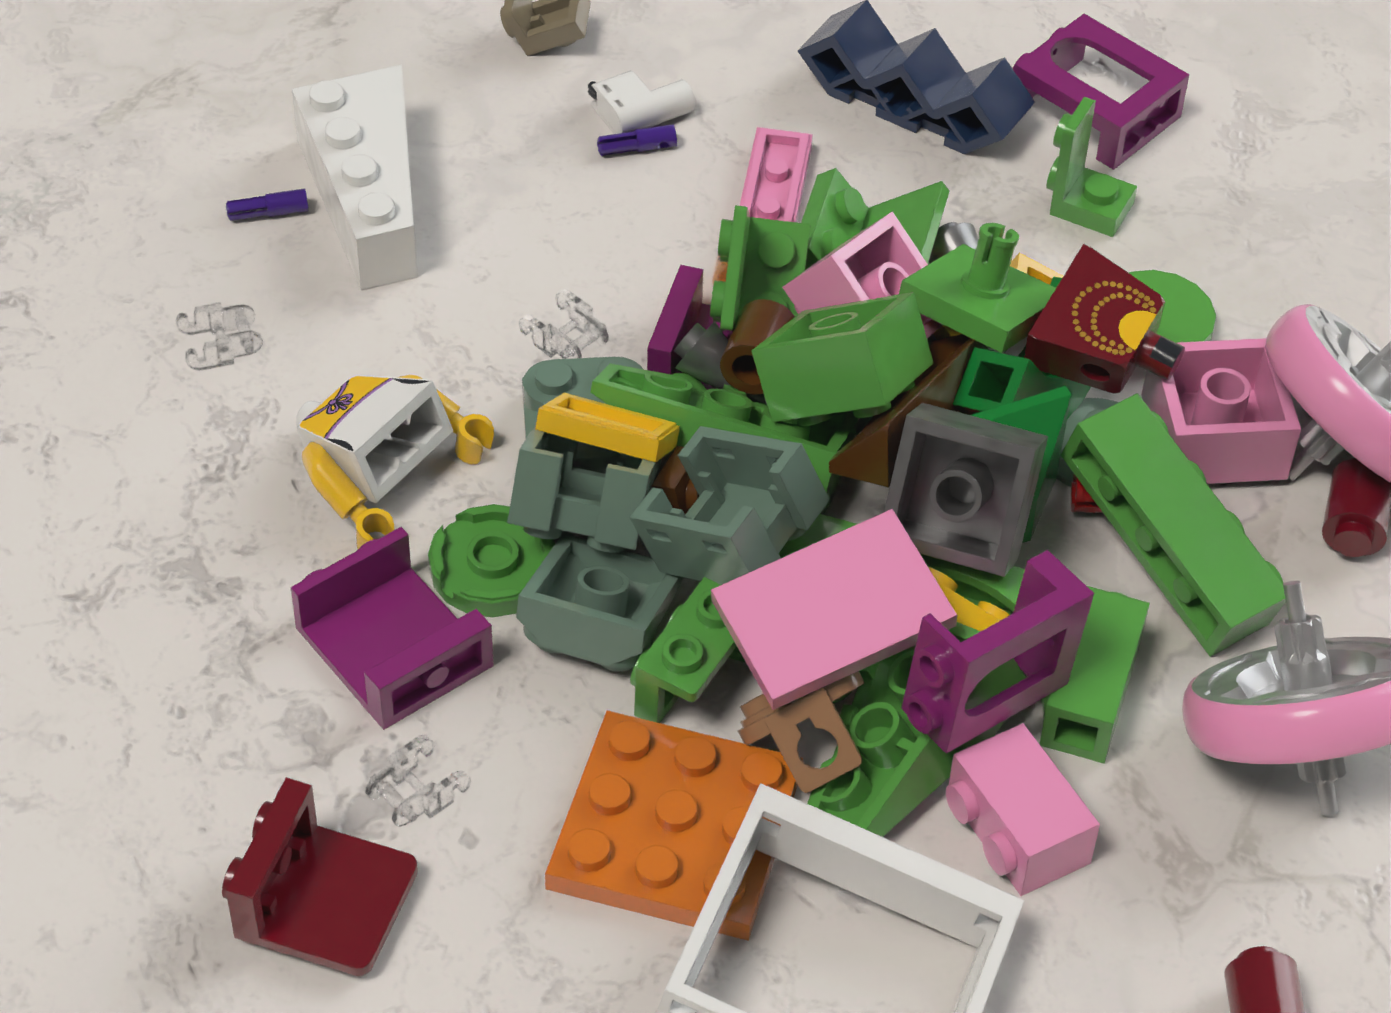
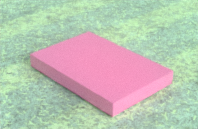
[711,509,957,710]

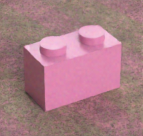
[946,723,1100,896]

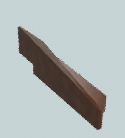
[829,334,1007,488]

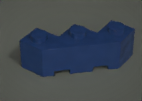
[797,0,1035,154]

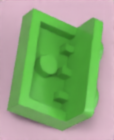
[630,577,737,723]

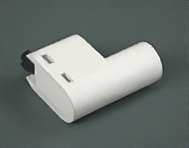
[588,71,696,134]

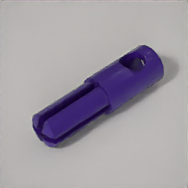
[597,124,677,156]
[226,188,309,221]

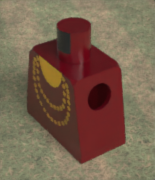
[1024,244,1185,394]

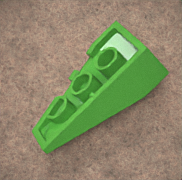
[590,363,860,515]
[807,622,1026,837]

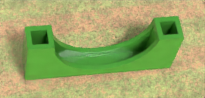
[728,514,1150,764]

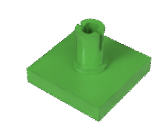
[898,223,1056,353]

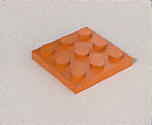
[545,710,803,941]

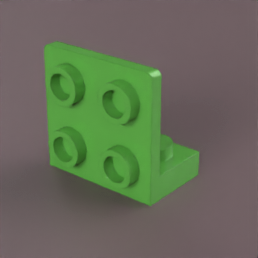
[801,168,950,270]
[710,205,811,338]

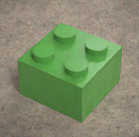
[751,292,933,426]

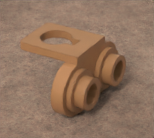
[737,671,865,793]

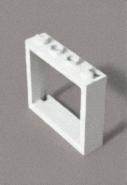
[656,783,1024,1013]

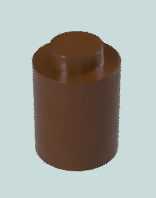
[720,299,795,394]

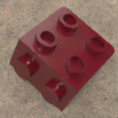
[222,777,418,976]

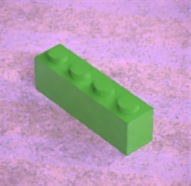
[1061,393,1286,657]

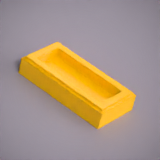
[535,393,680,462]

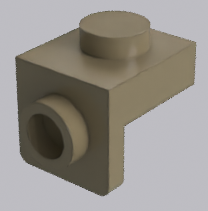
[500,0,591,56]

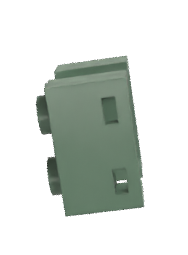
[507,424,662,552]
[629,426,830,585]

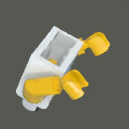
[296,375,494,549]

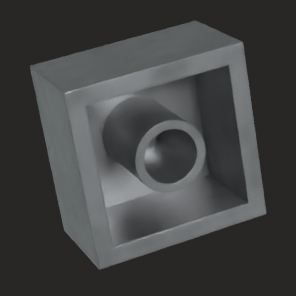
[884,403,1048,577]

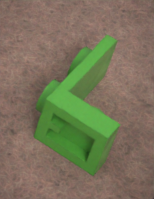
[1046,97,1137,237]

